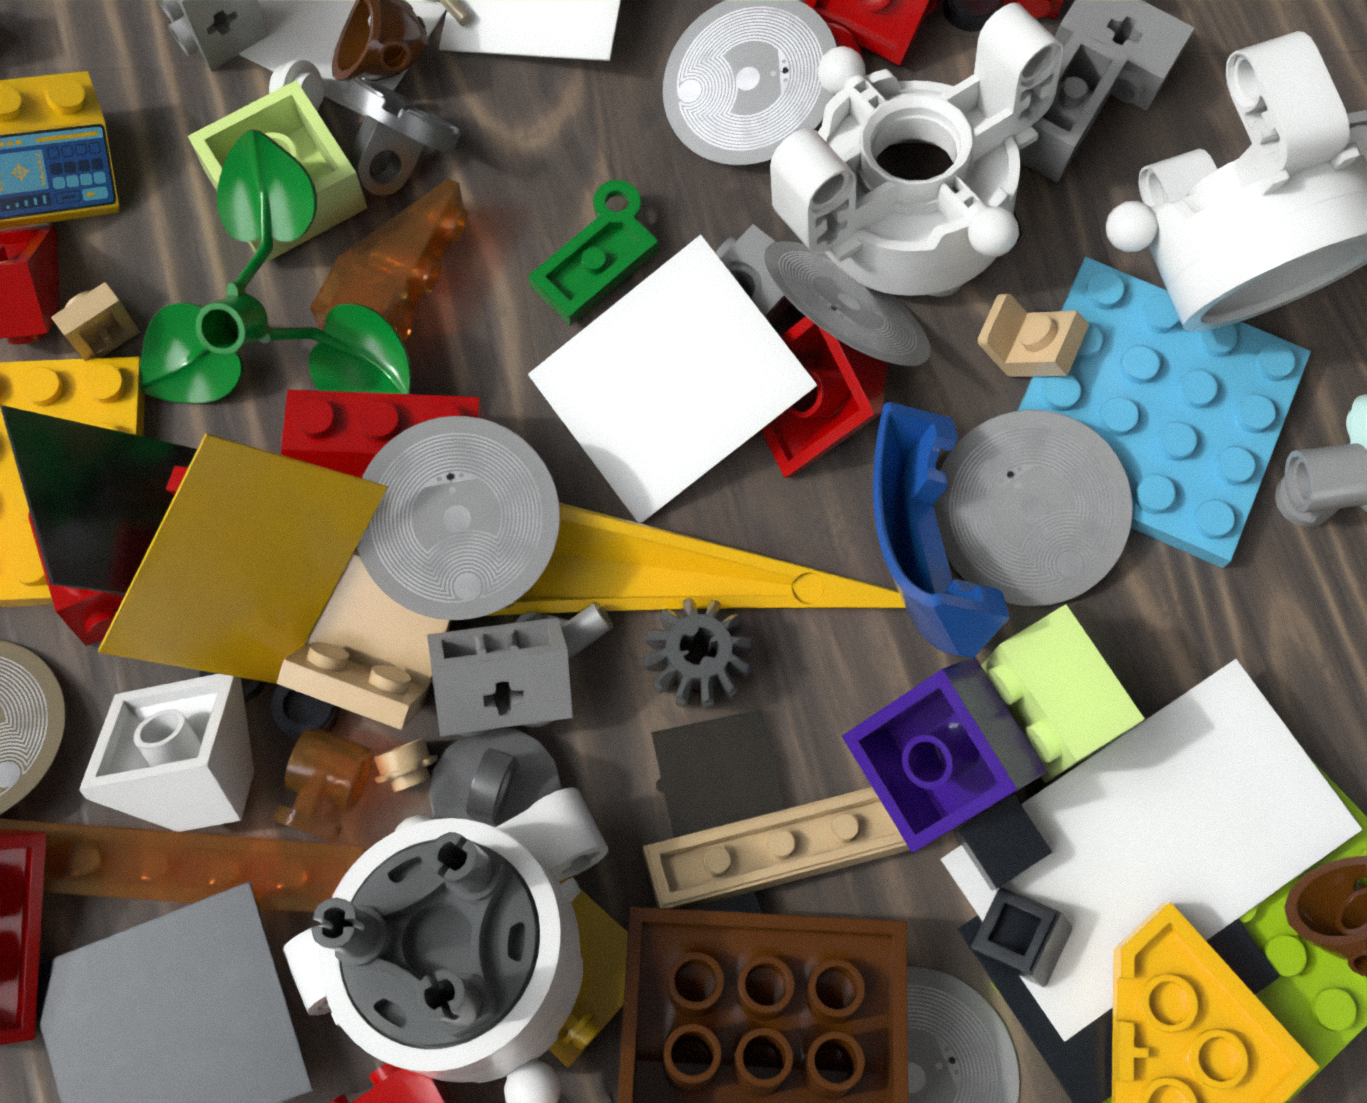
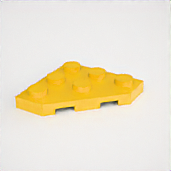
[1112,902,1320,1103]

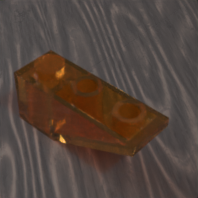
[310,179,468,342]

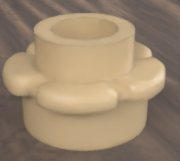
[374,738,438,792]

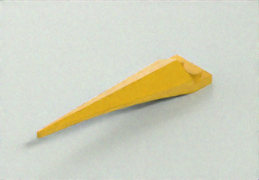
[486,502,906,616]

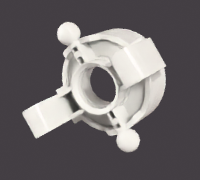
[770,3,1064,296]
[1106,31,1367,332]

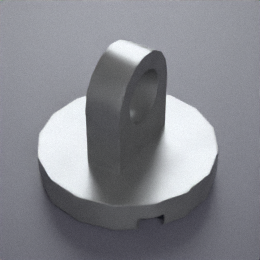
[343,76,461,196]
[429,728,562,827]

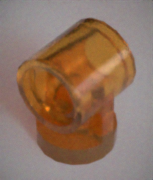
[272,726,375,844]

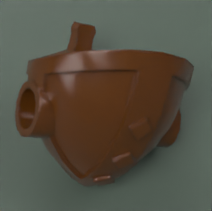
[332,0,429,82]
[1284,856,1367,977]

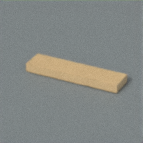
[643,787,910,910]

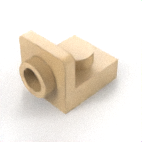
[51,282,141,361]
[978,294,1089,377]

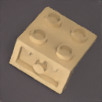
[277,551,452,730]

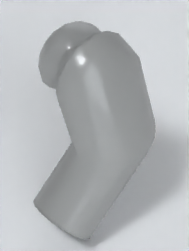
[515,602,614,659]

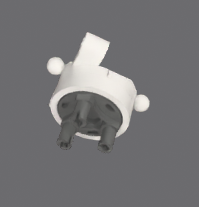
[282,788,608,1103]

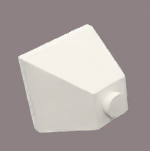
[79,674,254,832]

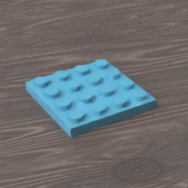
[1017,256,1311,568]

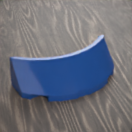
[873,402,1010,658]

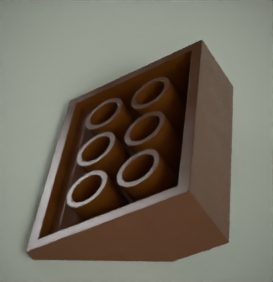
[618,907,908,1103]

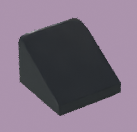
[970,886,1072,988]

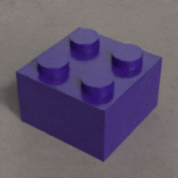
[842,657,1048,853]

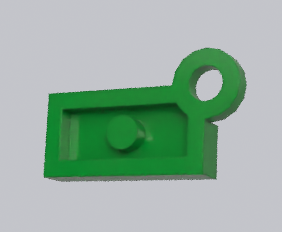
[528,180,658,326]

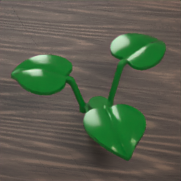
[139,129,412,403]

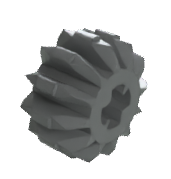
[644,598,753,709]

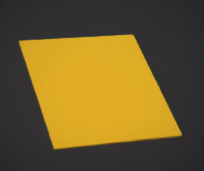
[98,433,388,684]

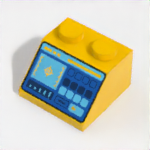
[0,71,119,229]

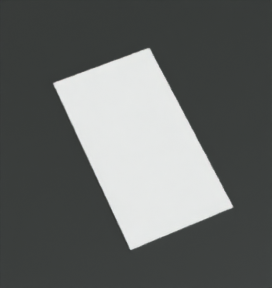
[940,659,1362,1042]

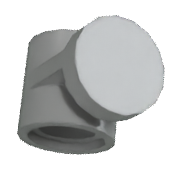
[1275,443,1367,528]

